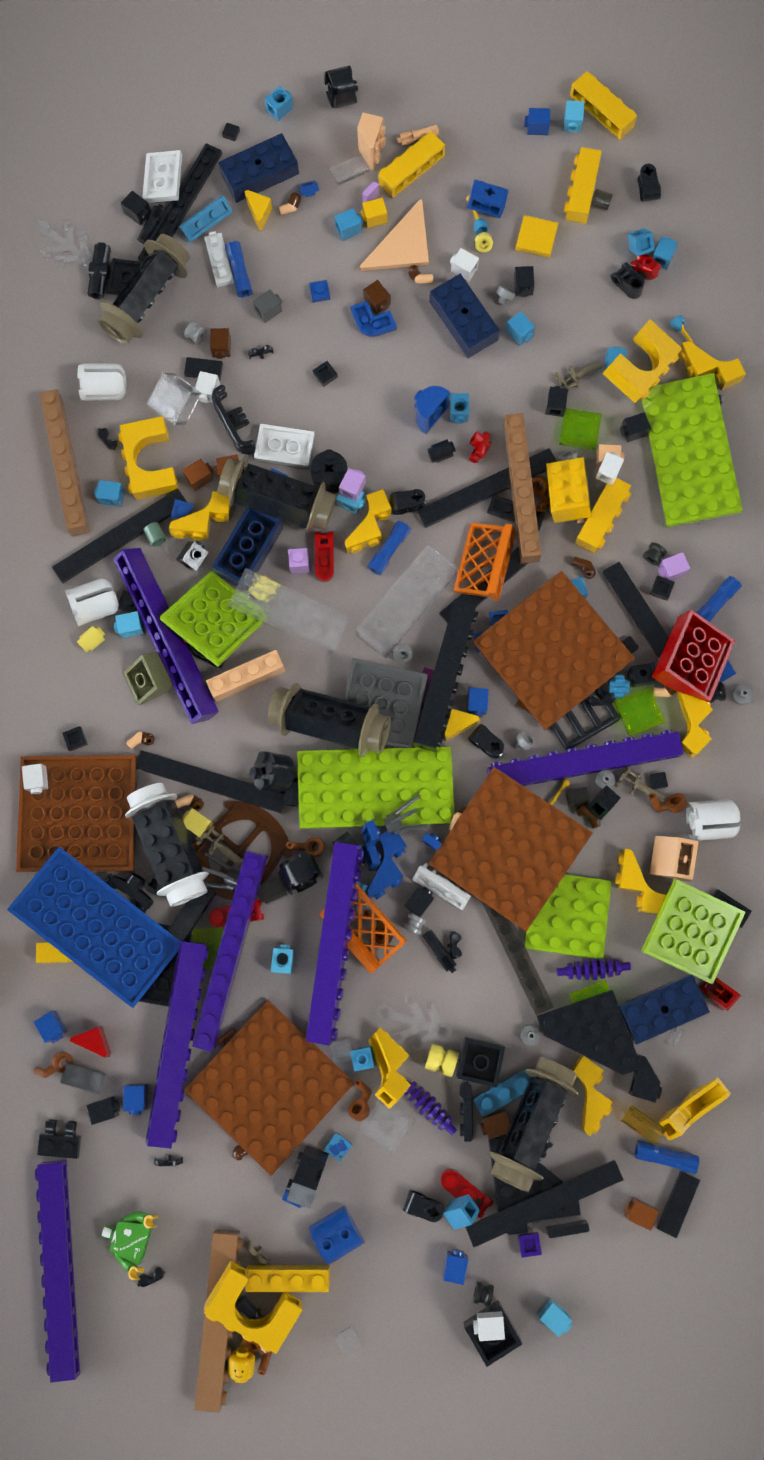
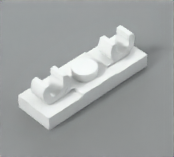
[204,231,234,287]
[412,863,471,910]

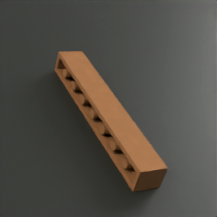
[39,389,90,537]
[503,413,541,564]
[194,1229,243,1413]

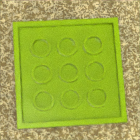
[160,570,268,667]
[524,874,612,959]
[641,878,746,984]

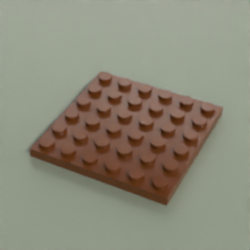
[473,571,635,730]
[16,755,137,872]
[428,767,593,932]
[184,1000,354,1176]

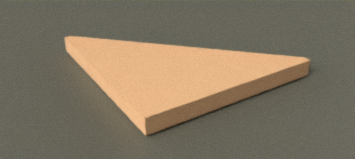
[360,199,429,271]

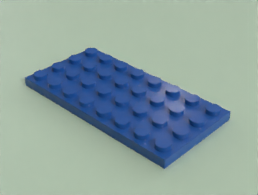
[7,847,180,1008]

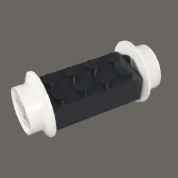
[125,783,209,907]

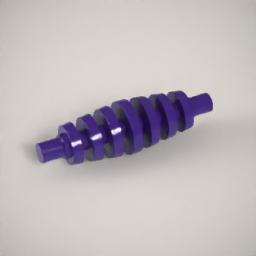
[556,958,631,980]
[404,1078,457,1135]

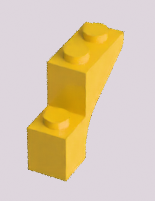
[678,341,746,390]
[345,489,391,554]
[169,491,231,541]
[677,691,713,758]
[615,849,666,915]
[369,1027,411,1109]
[571,1055,613,1136]
[656,1077,731,1141]

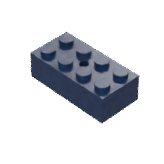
[218,133,299,203]
[429,273,500,358]
[212,508,283,591]
[619,975,710,1045]

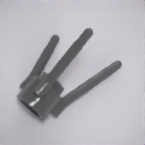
[383,795,428,835]
[202,852,240,891]

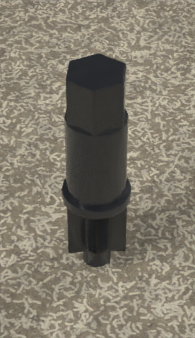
[137,204,164,244]
[422,929,457,973]

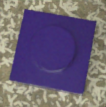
[518,1232,542,1258]

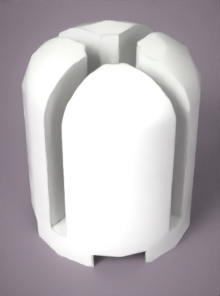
[77,363,127,401]
[65,578,119,626]
[686,799,741,841]

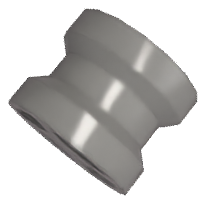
[184,321,207,344]
[403,913,427,935]

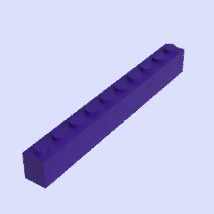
[113,548,219,724]
[487,730,683,786]
[306,841,364,1046]
[192,851,268,1052]
[145,940,208,1149]
[35,1159,80,1383]

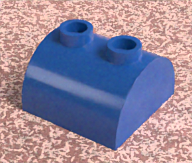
[414,386,450,434]
[309,1205,365,1265]

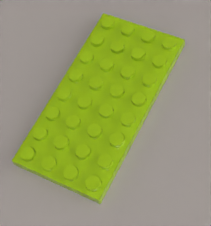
[641,373,743,528]
[297,747,455,829]

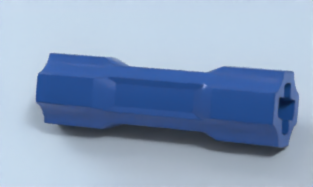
[225,241,253,298]
[367,520,411,576]
[697,576,742,622]
[634,1140,699,1174]

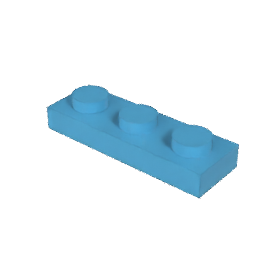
[179,195,233,242]
[473,1069,530,1117]

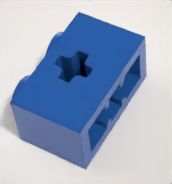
[466,179,508,218]

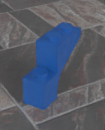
[367,830,407,900]

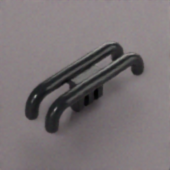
[212,385,256,455]

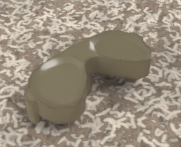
[246,1240,271,1265]

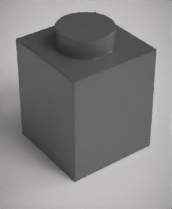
[253,289,282,323]

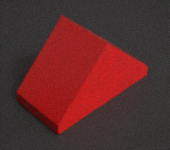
[699,977,741,1011]
[70,1026,111,1058]

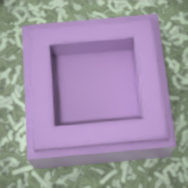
[362,181,379,202]

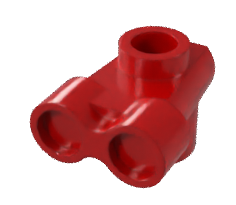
[629,254,661,280]
[469,431,492,463]

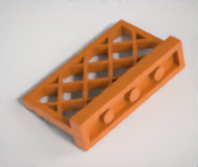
[453,523,516,601]
[319,883,407,974]

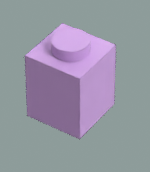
[339,468,366,502]
[288,548,310,574]
[658,552,690,580]

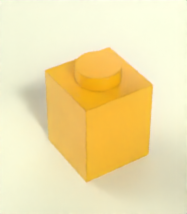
[360,198,388,228]

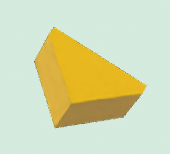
[244,190,272,231]
[444,709,480,741]

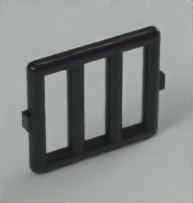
[549,686,620,750]

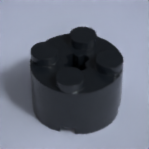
[324,65,358,109]
[310,449,348,493]
[249,751,294,793]
[278,851,324,895]

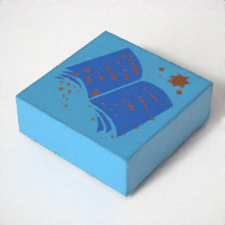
[324,1132,352,1162]

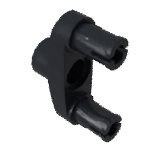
[104,872,154,913]

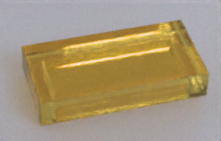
[621,1105,666,1145]

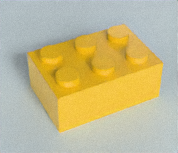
[546,457,592,523]

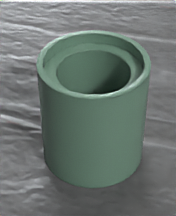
[143,522,167,547]

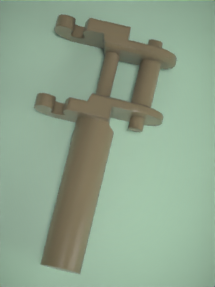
[554,361,602,392]
[615,766,665,803]
[196,826,243,867]

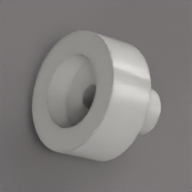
[497,285,516,305]
[559,450,578,461]
[393,643,412,663]
[732,685,753,705]
[515,730,536,751]
[595,770,615,790]
[520,1025,541,1046]

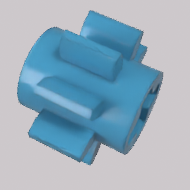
[608,675,630,699]

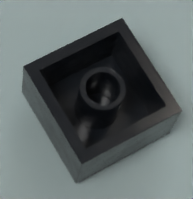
[456,1037,505,1088]
[463,1300,522,1367]

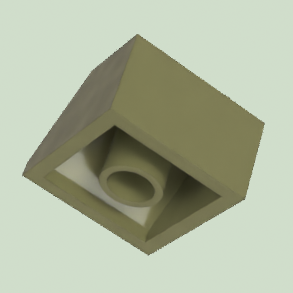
[123,652,173,705]

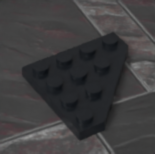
[537,990,642,1075]
[488,1137,581,1221]

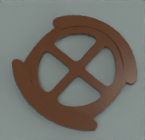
[193,801,292,900]

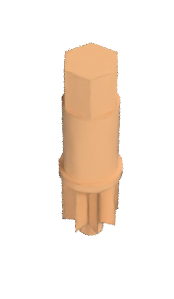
[397,125,439,146]

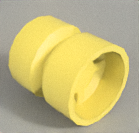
[425,1043,459,1078]

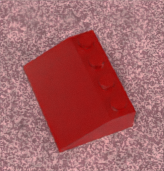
[652,610,735,703]

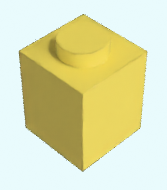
[182,808,214,837]

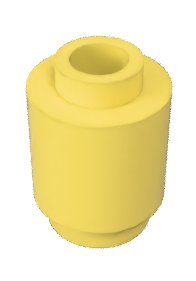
[77,625,105,653]

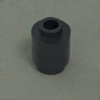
[427,439,456,463]

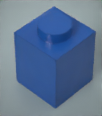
[524,108,550,136]
[467,688,489,718]
[34,1011,67,1044]
[123,1084,148,1115]
[443,1249,468,1285]

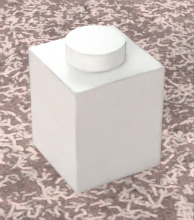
[450,248,479,281]
[194,371,220,403]
[595,452,624,486]
[22,764,48,794]
[473,1311,505,1341]

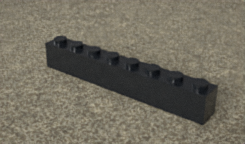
[413,599,479,752]

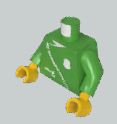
[102,1211,158,1280]

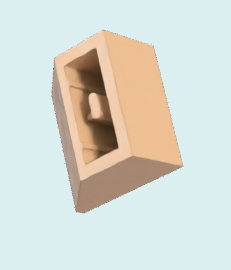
[357,113,386,170]
[649,836,699,882]

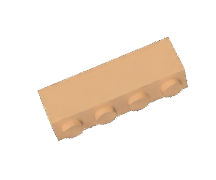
[206,650,286,702]

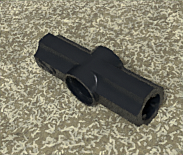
[87,242,111,300]

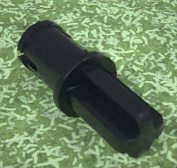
[236,1296,264,1320]

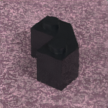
[286,1145,329,1209]

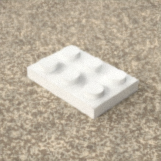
[142,150,182,203]
[254,424,315,469]

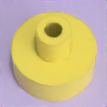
[475,232,493,253]

